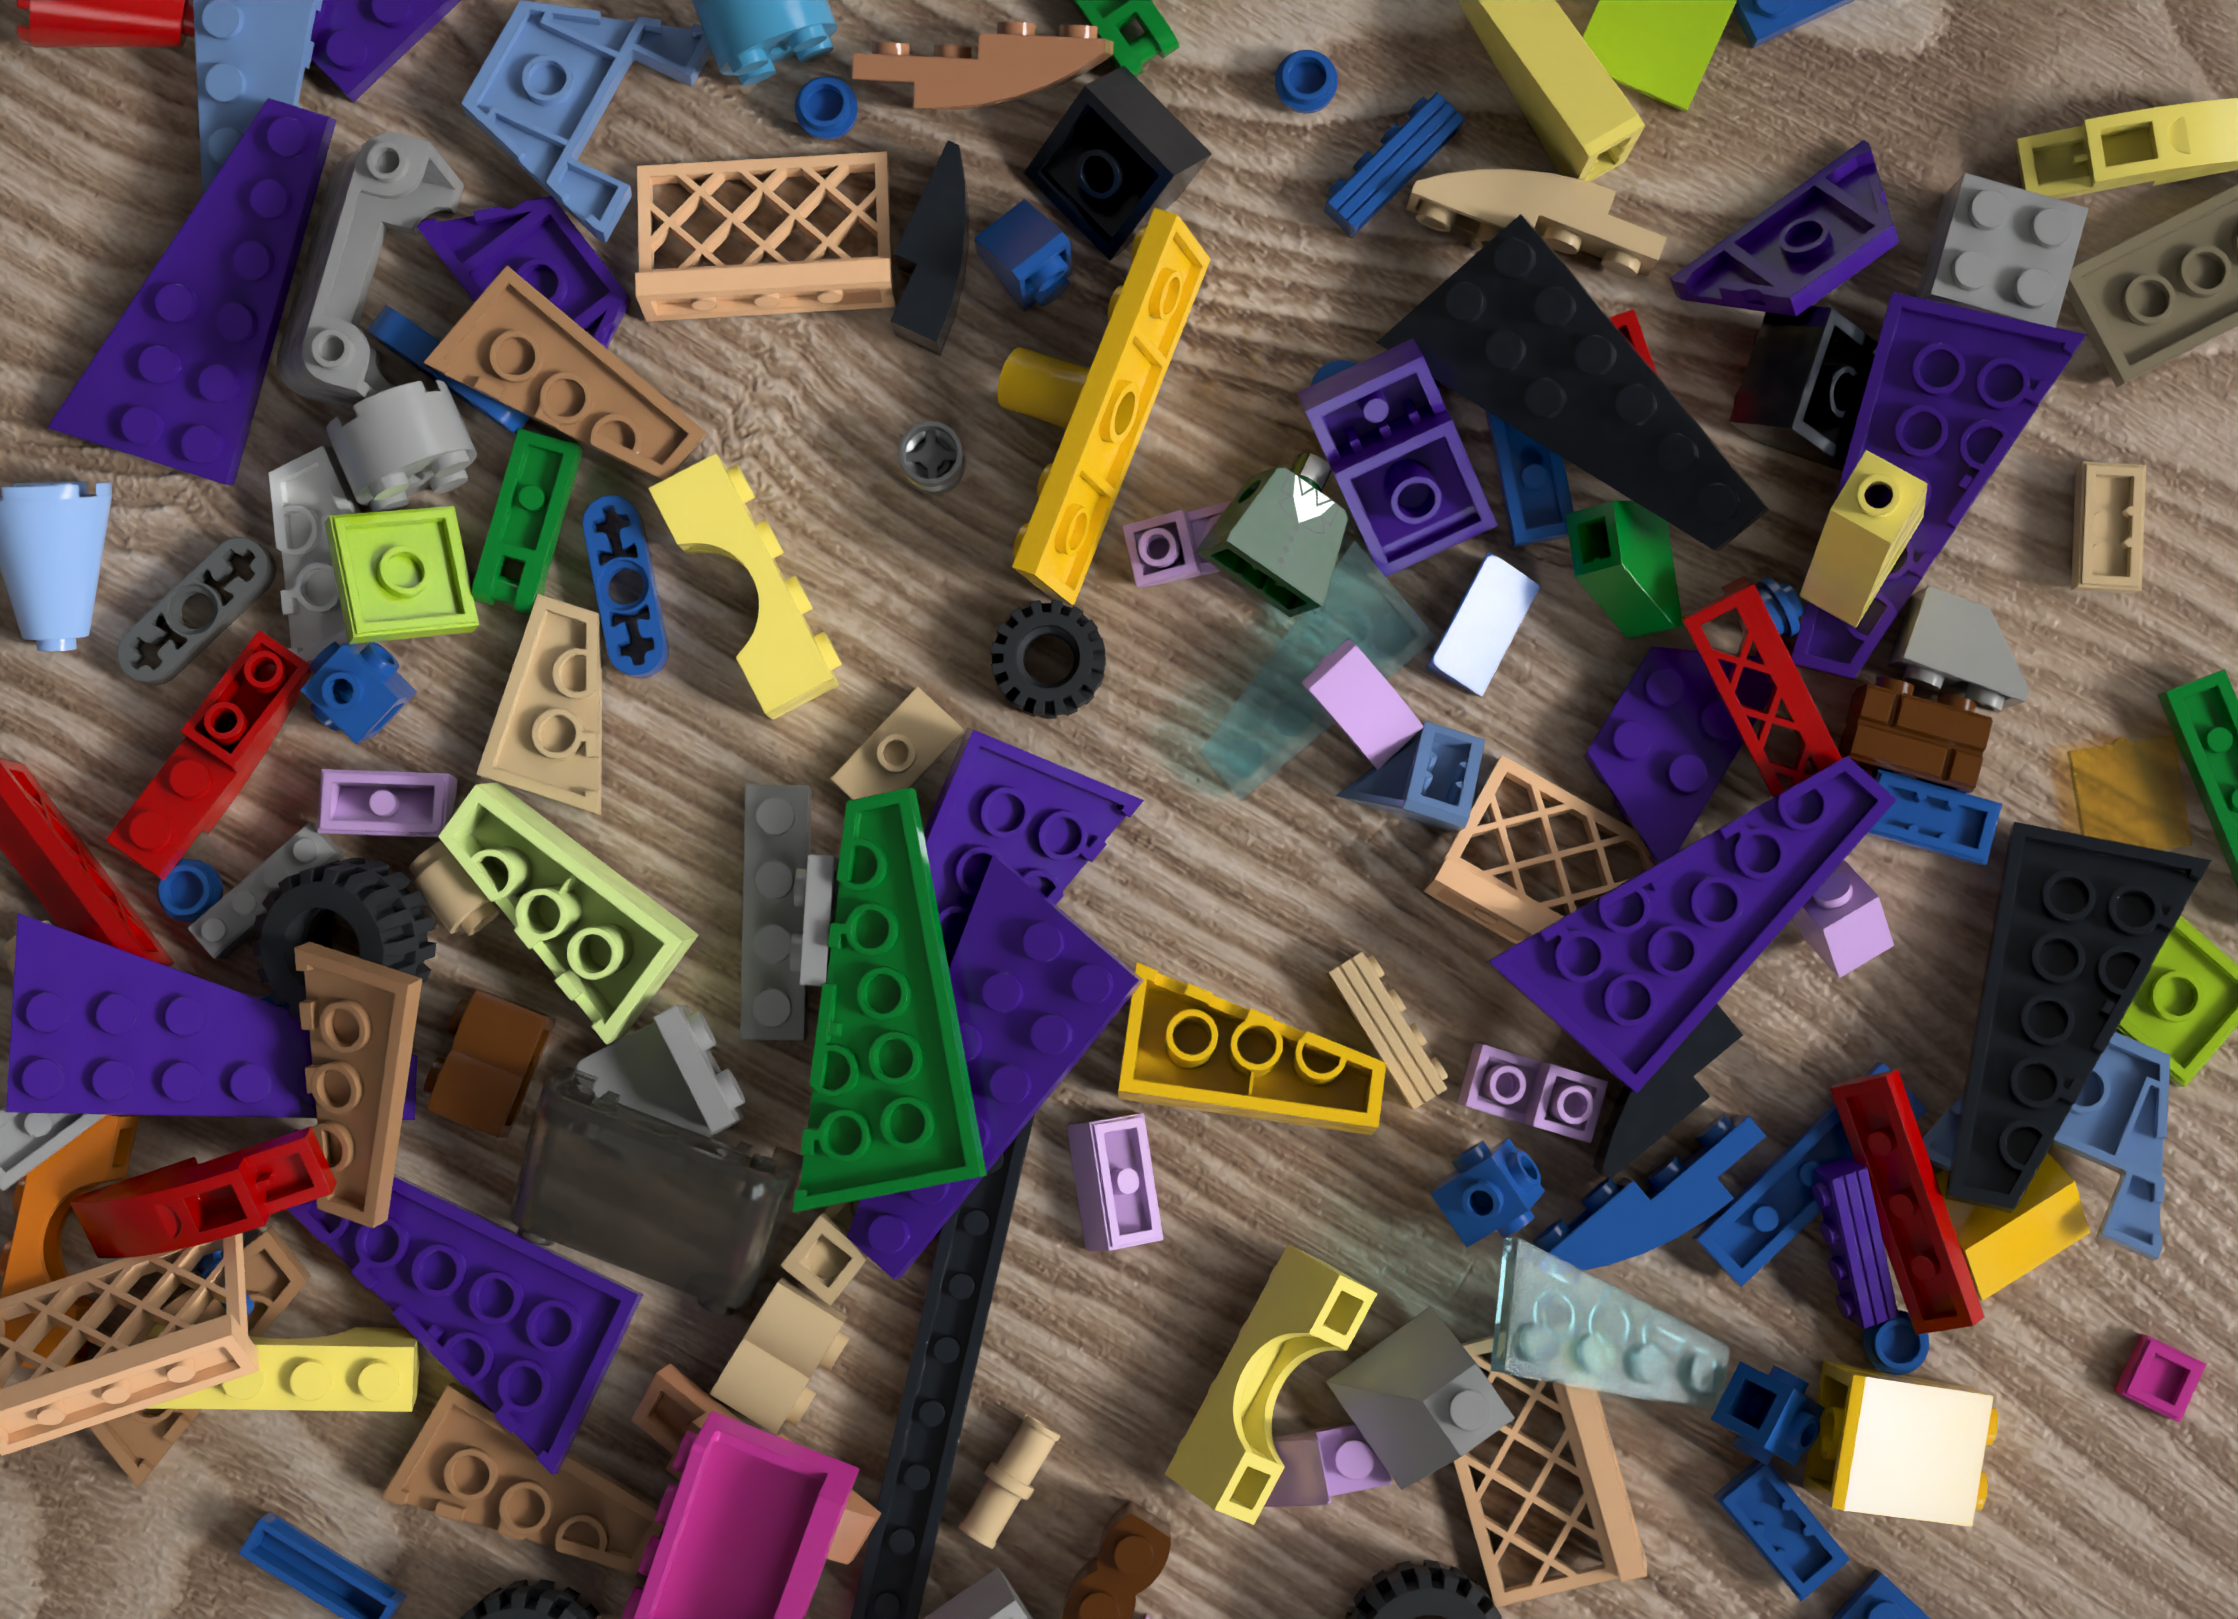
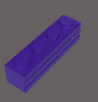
[1812,1157,1899,1329]

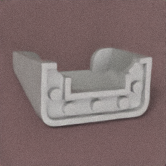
[276,132,464,411]

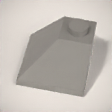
[1325,1306,1515,1490]

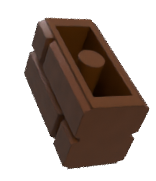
[1838,677,1993,793]

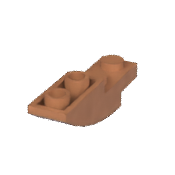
[852,22,1114,110]
[631,1364,881,1565]

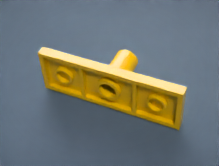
[997,207,1211,606]

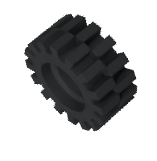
[991,600,1106,719]

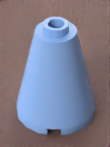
[0,481,112,652]

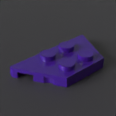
[1670,140,1899,316]
[416,196,631,349]
[1583,646,1773,865]

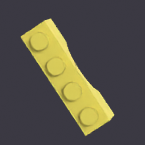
[648,453,842,720]
[1165,1244,1378,1525]
[143,1324,420,1412]

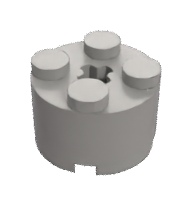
[326,380,477,512]

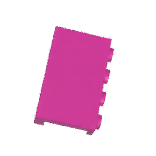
[621,1411,860,1619]

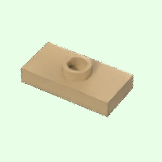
[2071,461,2146,594]
[830,686,965,799]

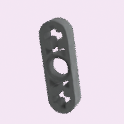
[117,537,276,685]

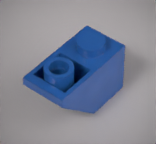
[975,199,1073,311]

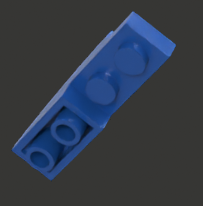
[1527,1114,1766,1275]

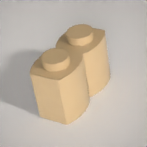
[710,1277,850,1435]

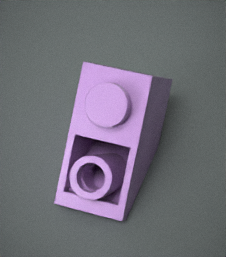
[1792,860,1894,978]

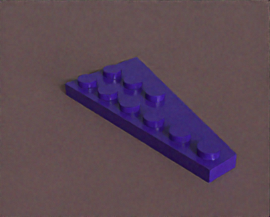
[47,98,337,485]
[6,913,418,1121]

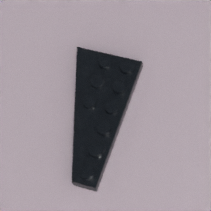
[1376,214,1769,552]
[1945,822,2212,1213]

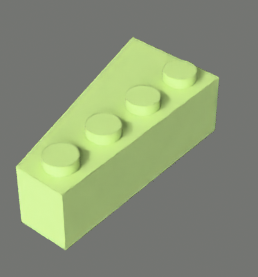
[438,782,699,1044]

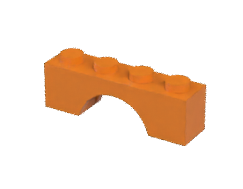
[0,1115,140,1369]

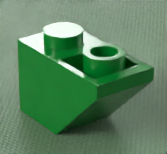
[1566,501,1683,638]

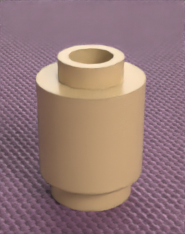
[409,841,500,936]

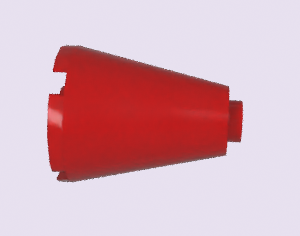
[17,0,195,48]

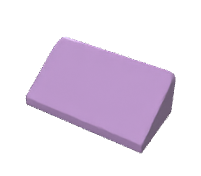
[317,769,458,838]
[1067,1113,1163,1251]

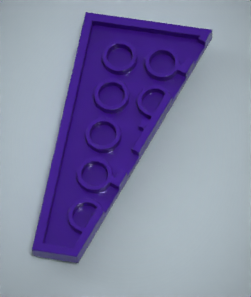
[1792,292,2086,680]
[924,727,1144,968]
[1486,756,1897,1093]
[847,855,1144,1280]
[288,1129,644,1475]

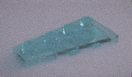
[1200,541,1437,802]
[1490,1237,1729,1411]

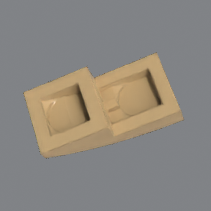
[780,1200,869,1306]

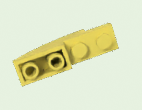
[2015,98,2238,199]

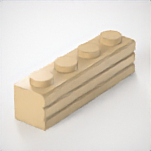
[1326,952,1448,1110]

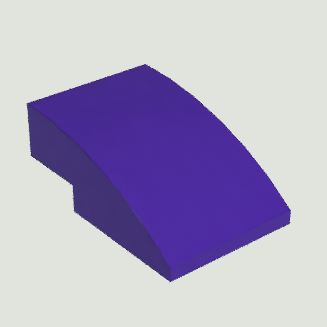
[1297,338,1498,579]

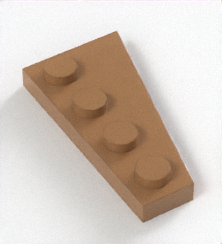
[423,266,707,481]
[294,942,422,1228]
[89,1226,311,1488]
[381,1383,665,1575]

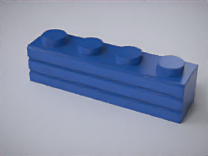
[1324,92,1465,238]
[238,1512,407,1619]

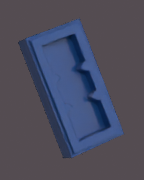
[1866,769,2002,866]
[1713,1460,1851,1601]

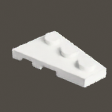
[269,445,361,664]

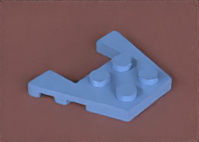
[461,0,712,243]
[1922,1032,2170,1261]

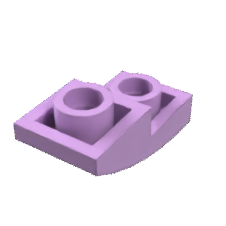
[1122,500,1232,588]
[1301,638,1424,770]
[1457,1043,1608,1143]

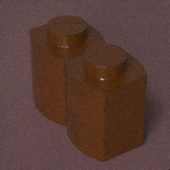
[423,989,556,1138]
[1062,1501,1171,1619]

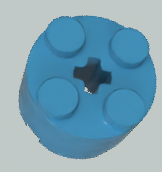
[692,0,838,86]

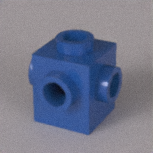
[300,641,417,744]
[1430,1138,1545,1248]
[1711,1361,1825,1466]

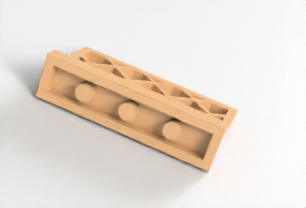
[635,151,896,322]
[1423,755,1654,944]
[0,1233,259,1456]
[1454,1311,1647,1608]

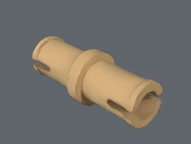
[958,1414,1061,1549]

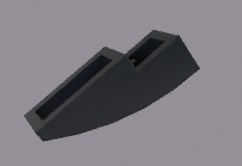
[890,140,969,356]
[1593,1004,1743,1179]

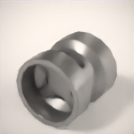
[898,421,966,495]

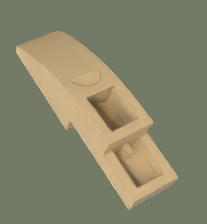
[1406,169,1667,277]

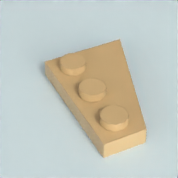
[476,594,602,815]

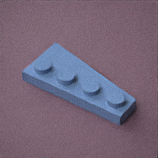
[193,0,323,195]

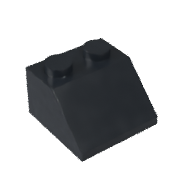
[1023,66,1212,261]
[1729,306,1878,472]

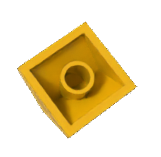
[1935,1152,2090,1301]

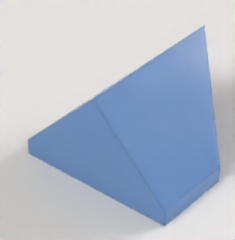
[1336,721,1485,834]

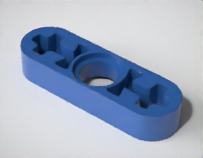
[366,305,530,436]
[583,495,669,679]

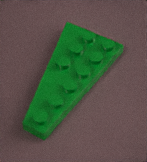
[792,788,987,1213]

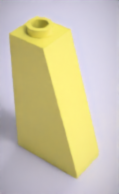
[1458,0,1645,182]
[1799,450,1928,628]

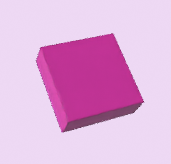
[2114,1333,2207,1423]

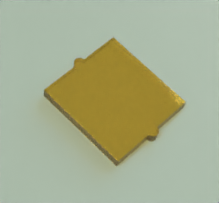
[2067,736,2193,850]

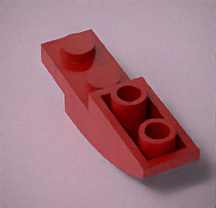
[105,630,312,881]
[70,1126,337,1258]

